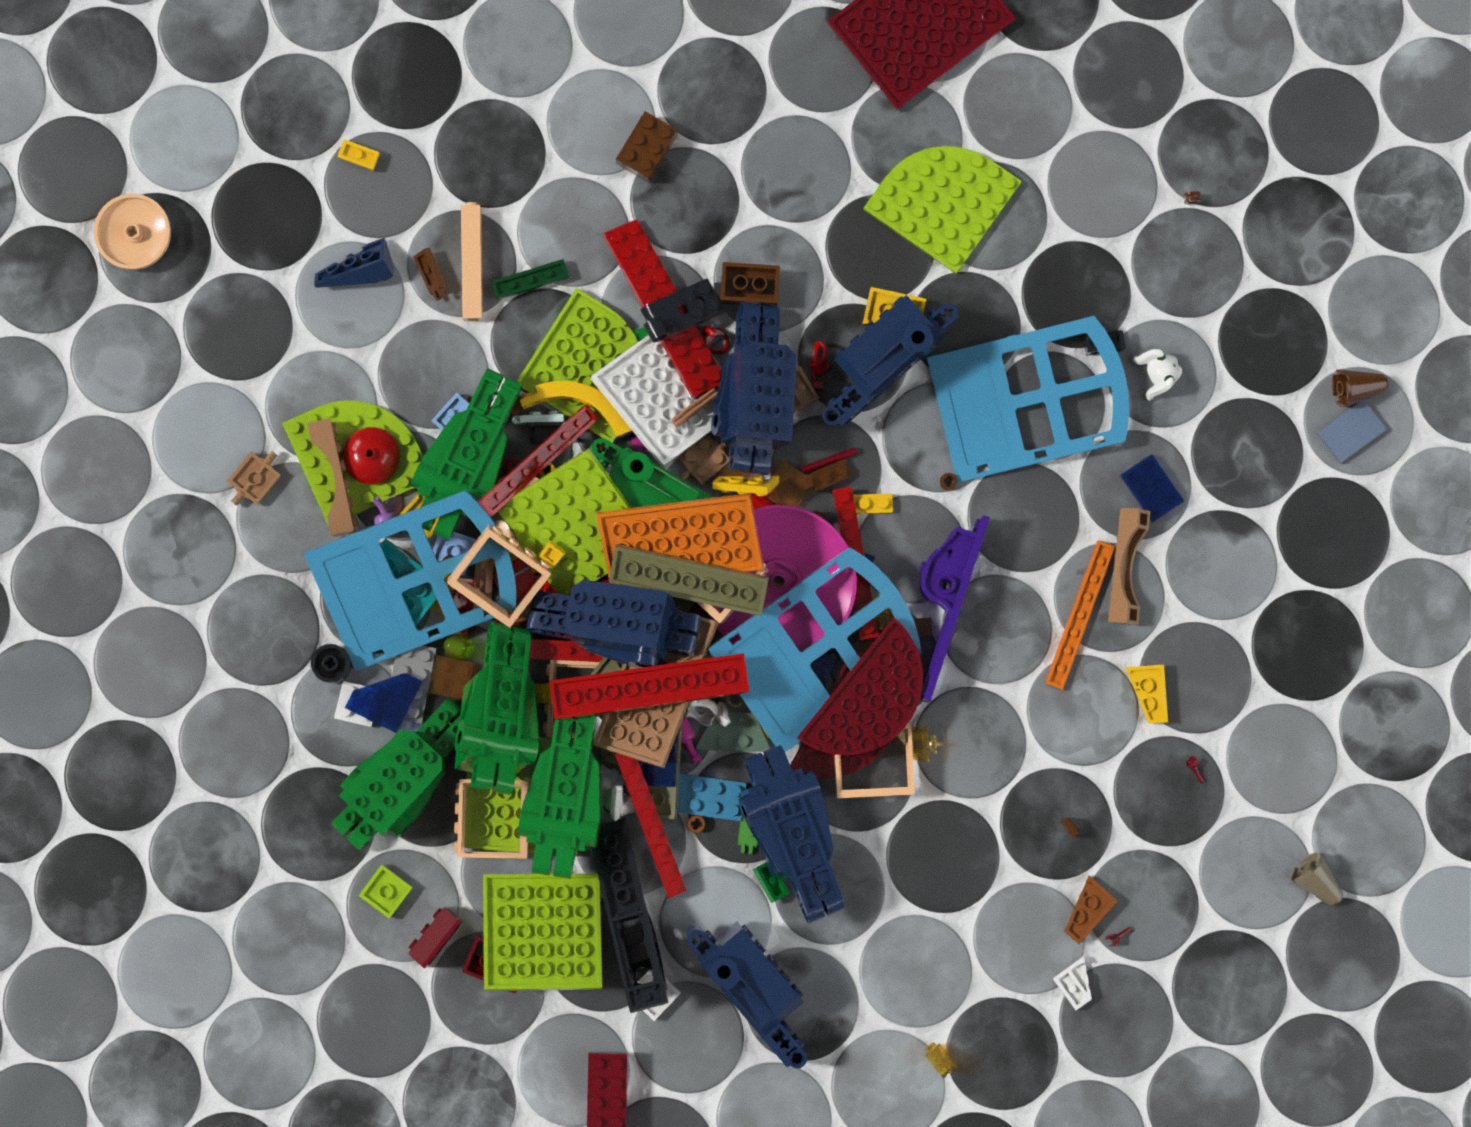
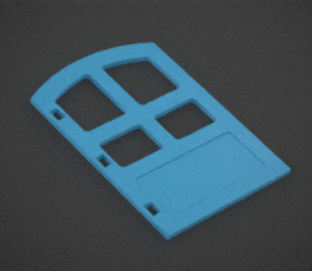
[927,316,1129,483]
[304,490,516,671]
[708,547,922,752]

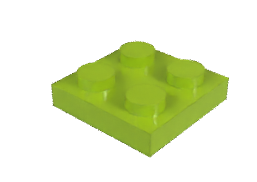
[358,864,413,919]

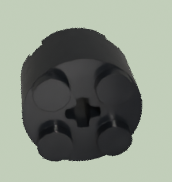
[311,644,352,684]

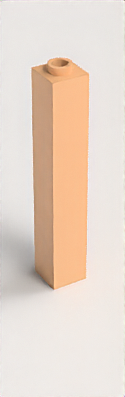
[461,202,483,321]

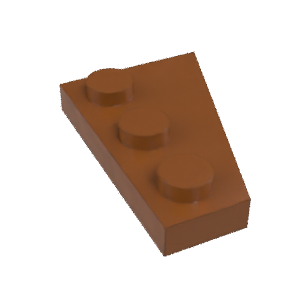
[1064,875,1118,945]

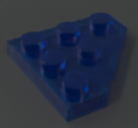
[345,673,423,733]

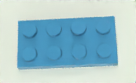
[677,774,746,821]

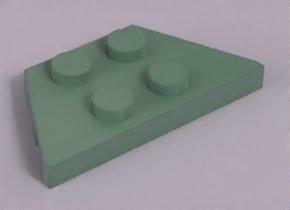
[696,712,770,752]

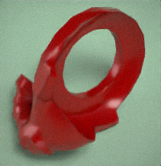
[703,325,730,355]
[809,341,832,375]

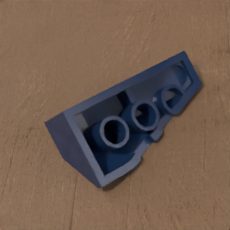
[314,238,394,288]

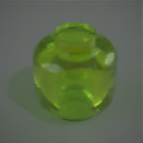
[444,633,474,661]

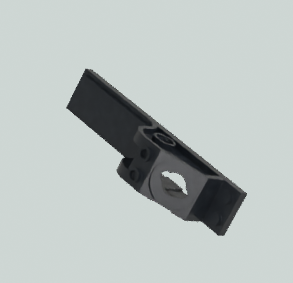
[592,818,669,1013]

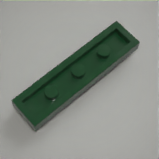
[491,259,569,300]

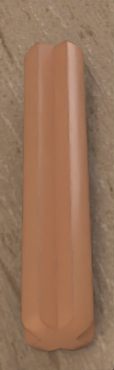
[671,388,717,427]

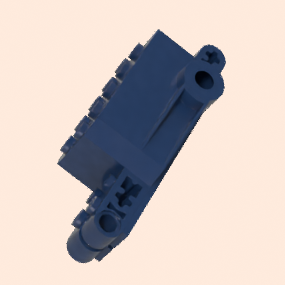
[822,295,959,427]
[711,302,797,475]
[526,580,702,668]
[738,745,845,924]
[685,922,807,1068]

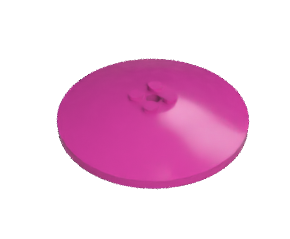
[708,505,857,652]

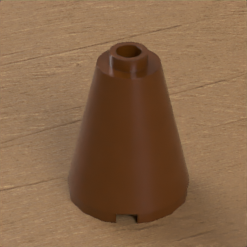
[1332,369,1388,407]

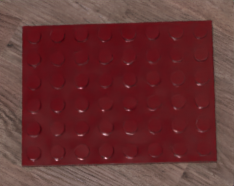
[827,0,1016,111]

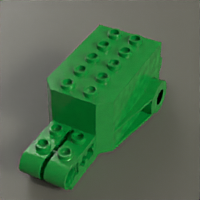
[411,368,523,540]
[589,438,714,508]
[454,622,539,795]
[331,697,461,851]
[518,715,601,879]

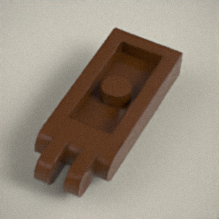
[413,248,447,301]

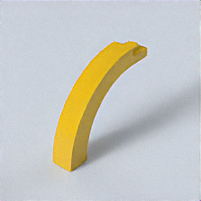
[520,381,634,439]

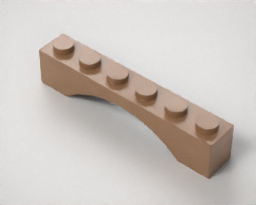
[307,418,358,537]
[1108,508,1151,625]

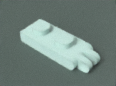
[512,411,565,425]

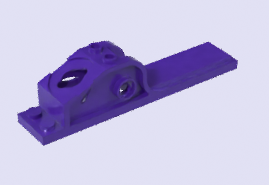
[918,515,990,703]

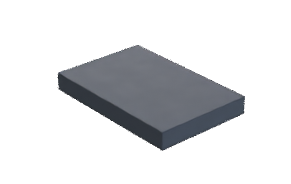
[1317,400,1387,463]

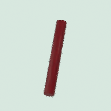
[801,447,857,474]

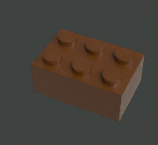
[616,111,678,183]
[720,262,780,307]

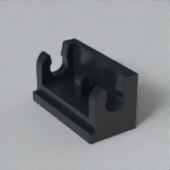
[1083,330,1126,356]
[530,422,564,444]

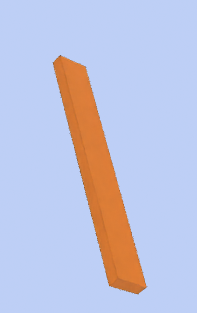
[1044,540,1116,690]

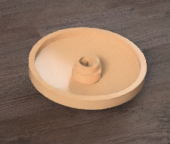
[94,194,171,270]

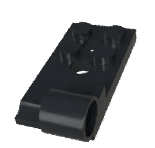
[640,278,725,343]

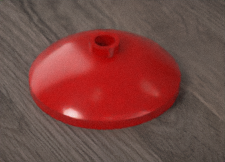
[343,427,400,484]

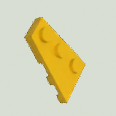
[863,287,927,324]
[713,475,779,496]
[1125,665,1168,724]

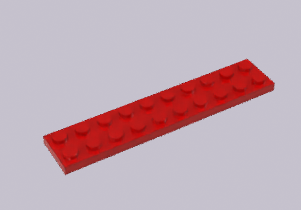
[603,219,722,399]
[549,653,750,720]

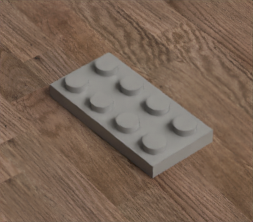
[384,646,437,724]

